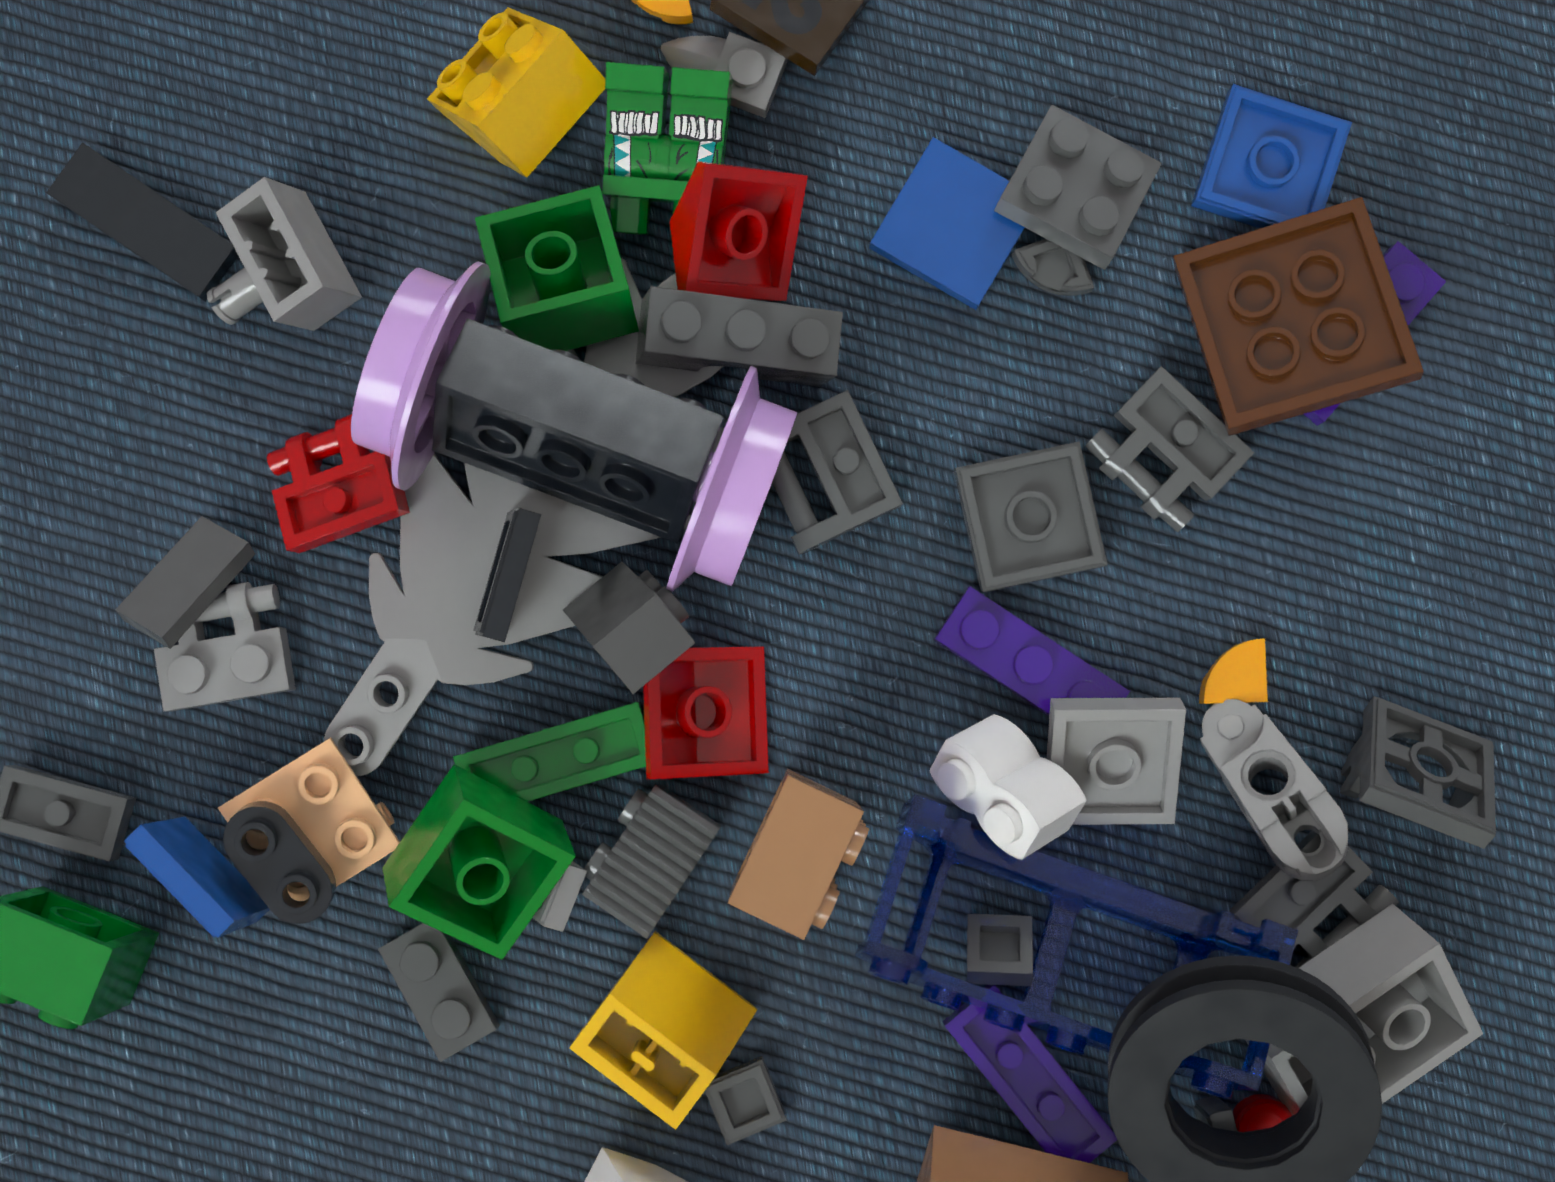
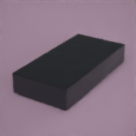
[473,508,541,642]

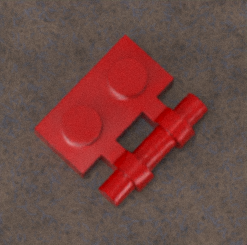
[267,414,410,553]

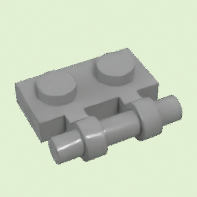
[154,582,296,712]

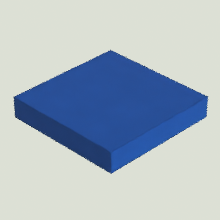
[1191,84,1352,229]
[869,137,1025,310]
[124,817,270,938]

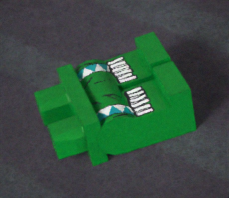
[602,62,733,235]

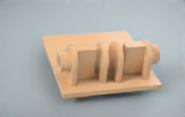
[218,737,400,901]

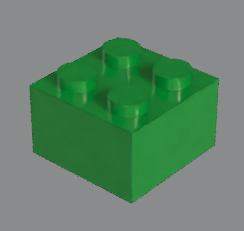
[475,185,639,351]
[382,764,576,960]
[0,886,159,1029]

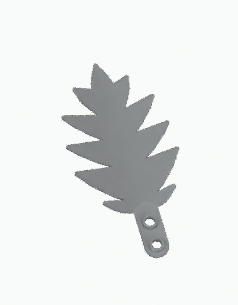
[324,258,724,776]

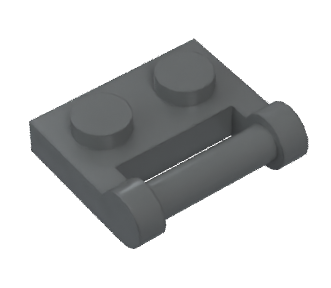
[772,390,903,555]

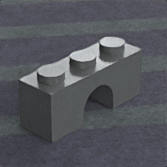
[635,286,843,387]

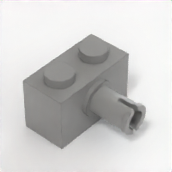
[207,177,362,331]

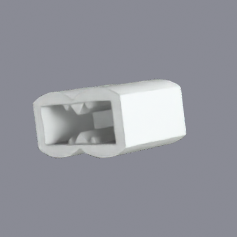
[929,714,1087,860]

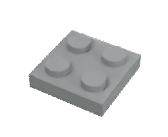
[1046,698,1186,825]

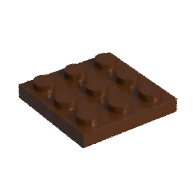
[1173,197,1424,436]

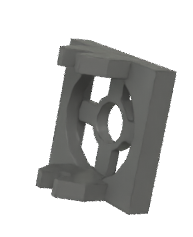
[1340,696,1496,849]

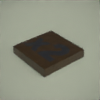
[710,0,869,76]

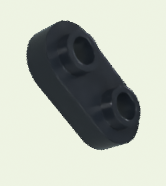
[223,801,336,924]

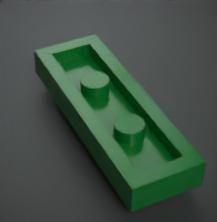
[453,702,646,802]

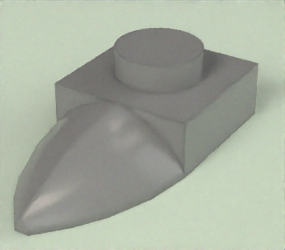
[661,32,787,118]

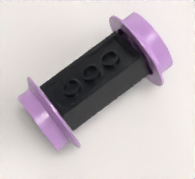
[351,261,797,592]

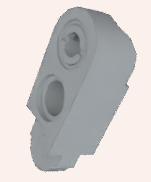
[1200,699,1348,880]

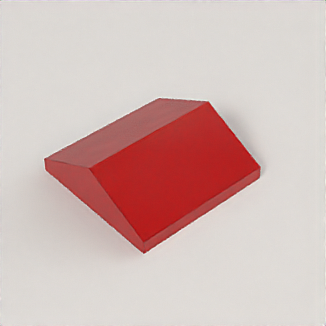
[670,161,808,301]
[643,646,769,779]

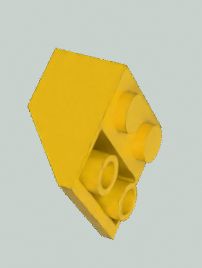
[427,7,606,177]
[569,931,757,1130]

